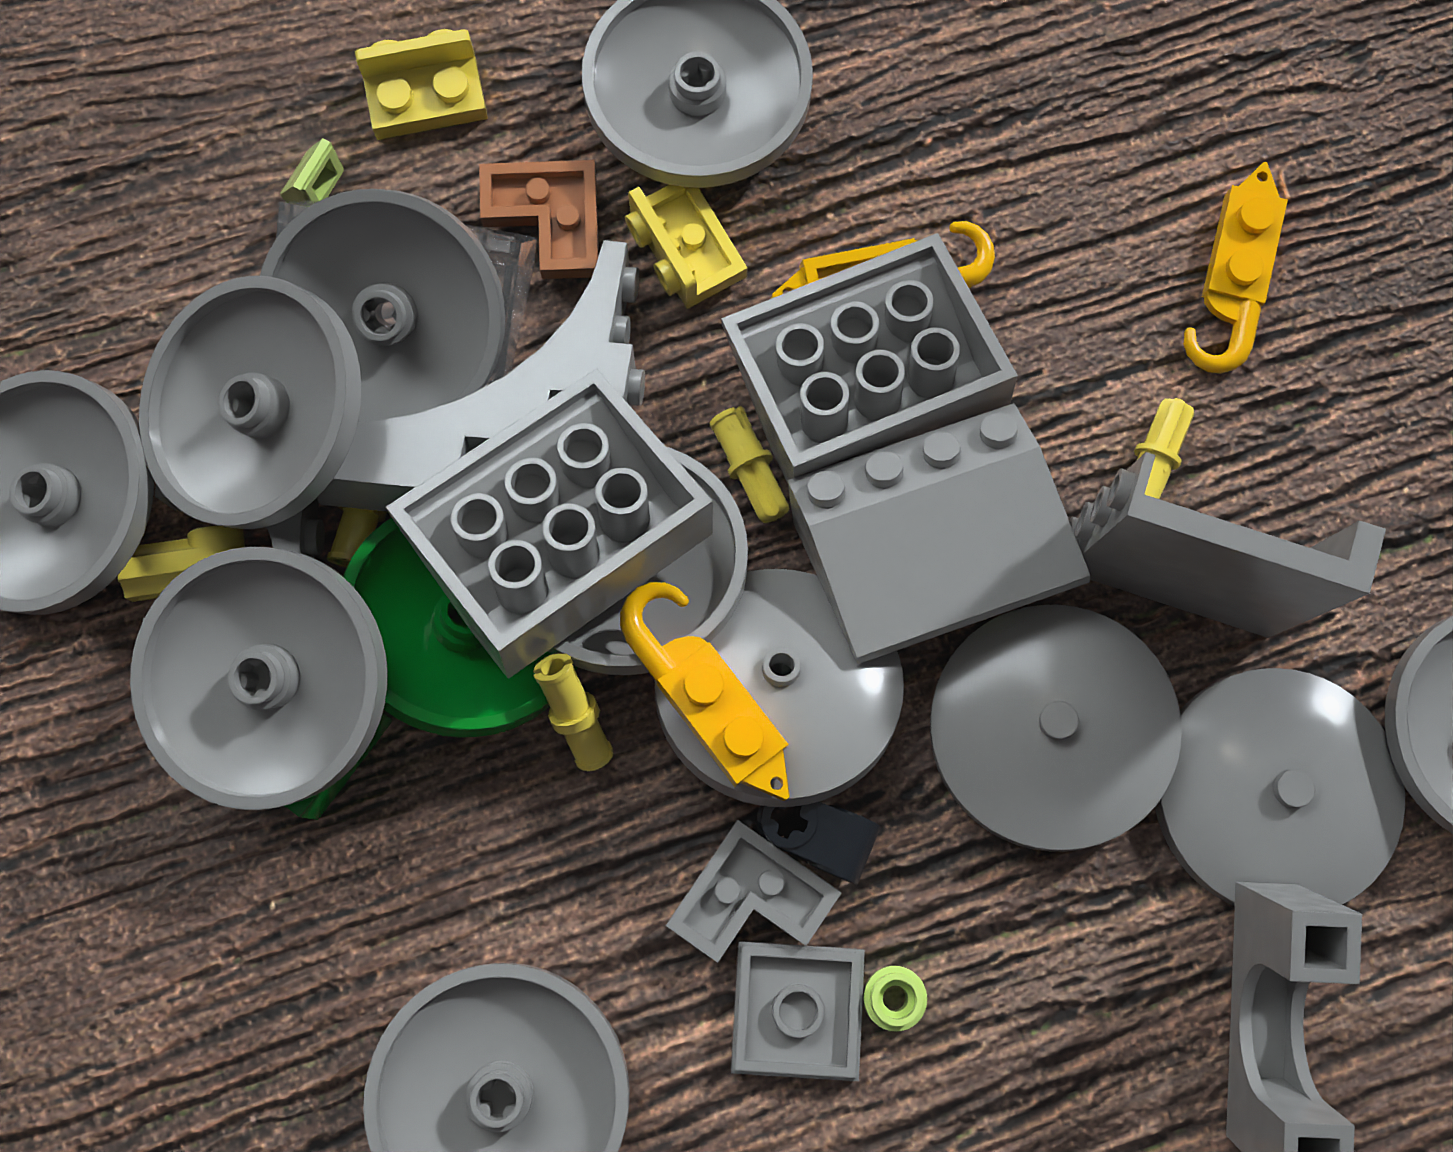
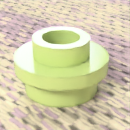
[863,966,927,1032]

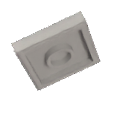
[731,941,865,1081]

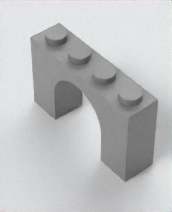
[1226,882,1362,1152]

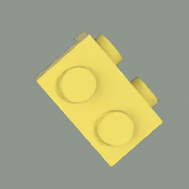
[625,185,748,309]

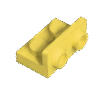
[355,29,488,140]

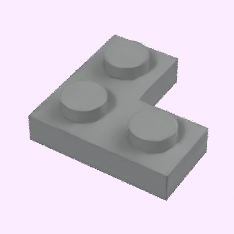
[665,820,841,963]

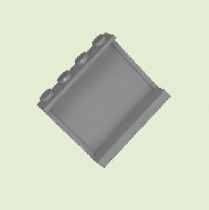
[1069,452,1386,638]

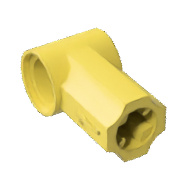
[117,526,245,602]

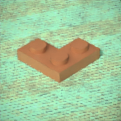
[479,160,599,279]

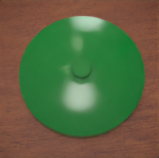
[343,517,578,737]

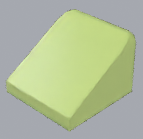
[280,138,344,210]

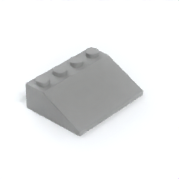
[721,233,1018,483]
[386,368,713,679]
[787,403,1091,664]

